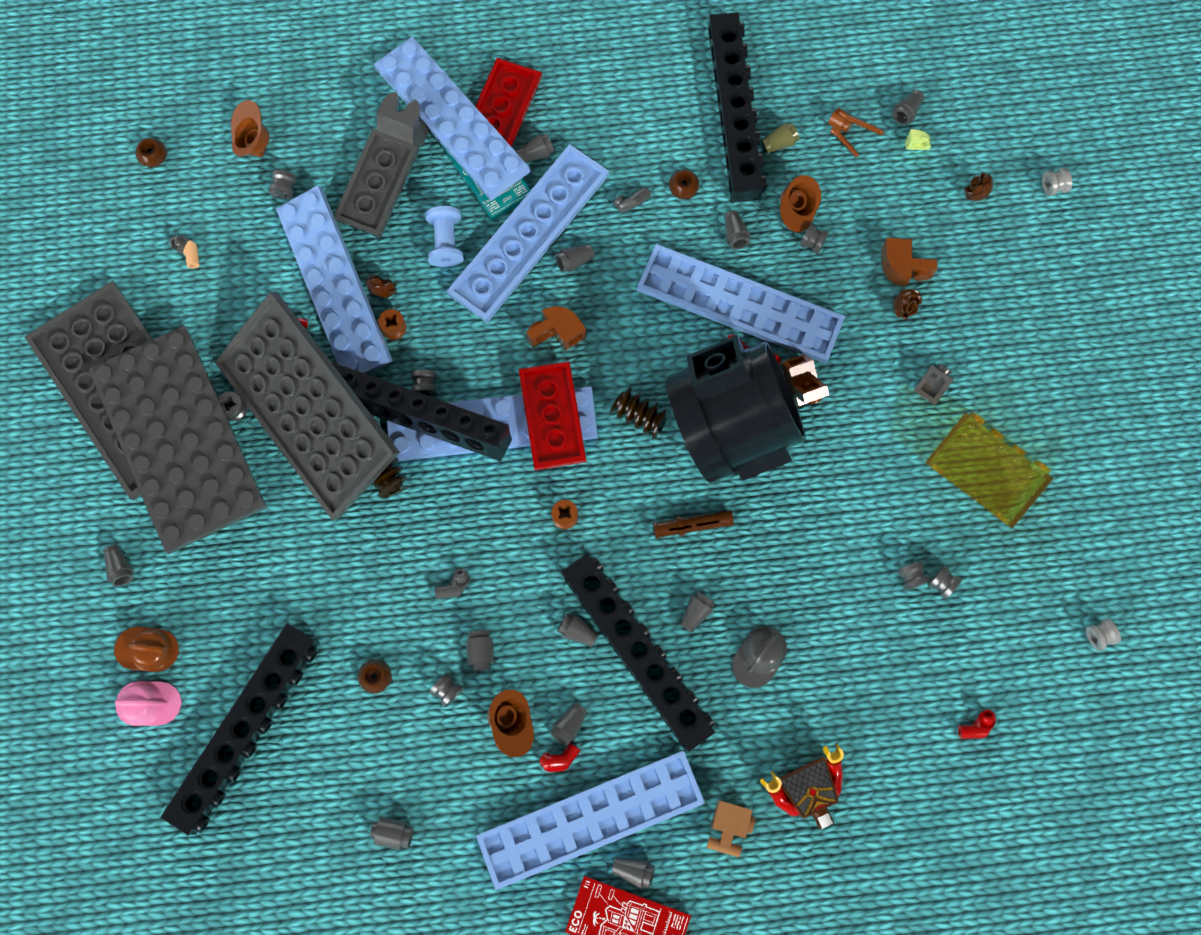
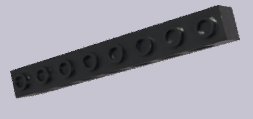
[708,12,766,202]
[331,362,512,462]
[561,554,716,753]
[160,623,319,836]

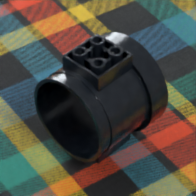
[666,335,806,483]

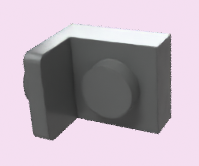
[913,363,954,405]

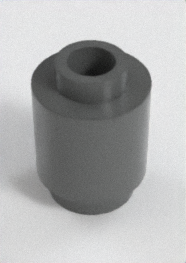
[466,630,495,671]
[370,817,414,851]

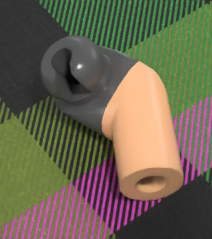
[170,235,200,268]

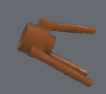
[828,107,884,157]

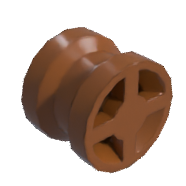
[378,309,407,340]
[551,500,578,530]

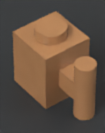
[706,800,755,857]

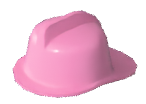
[115,681,182,726]

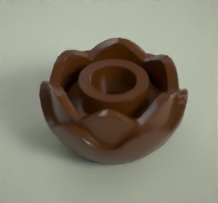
[135,138,167,168]
[669,169,700,199]
[964,172,993,201]
[366,274,397,298]
[893,289,922,320]
[358,659,392,694]

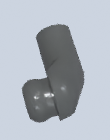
[434,568,470,599]

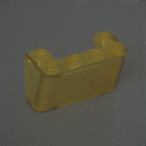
[925,412,1054,528]

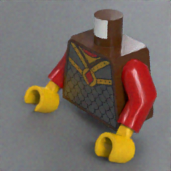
[760,743,844,830]

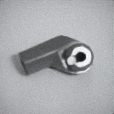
[614,187,651,213]

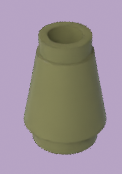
[761,122,800,154]

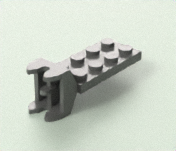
[334,92,429,239]

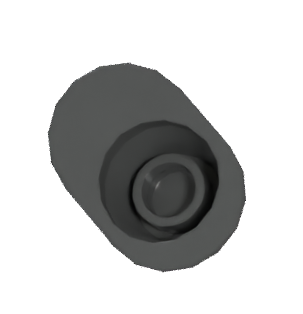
[732,627,787,688]

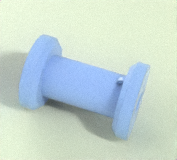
[425,206,464,267]

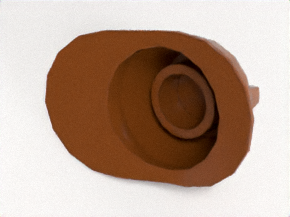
[231,100,270,157]
[780,175,821,232]
[114,627,179,672]
[487,690,534,757]

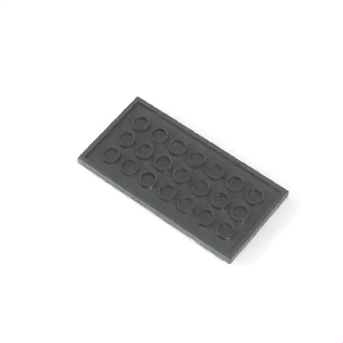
[25,281,153,501]
[215,292,400,521]
[88,325,267,554]

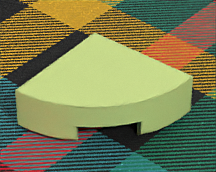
[905,129,931,150]

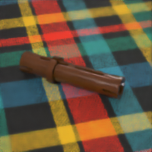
[652,509,734,539]

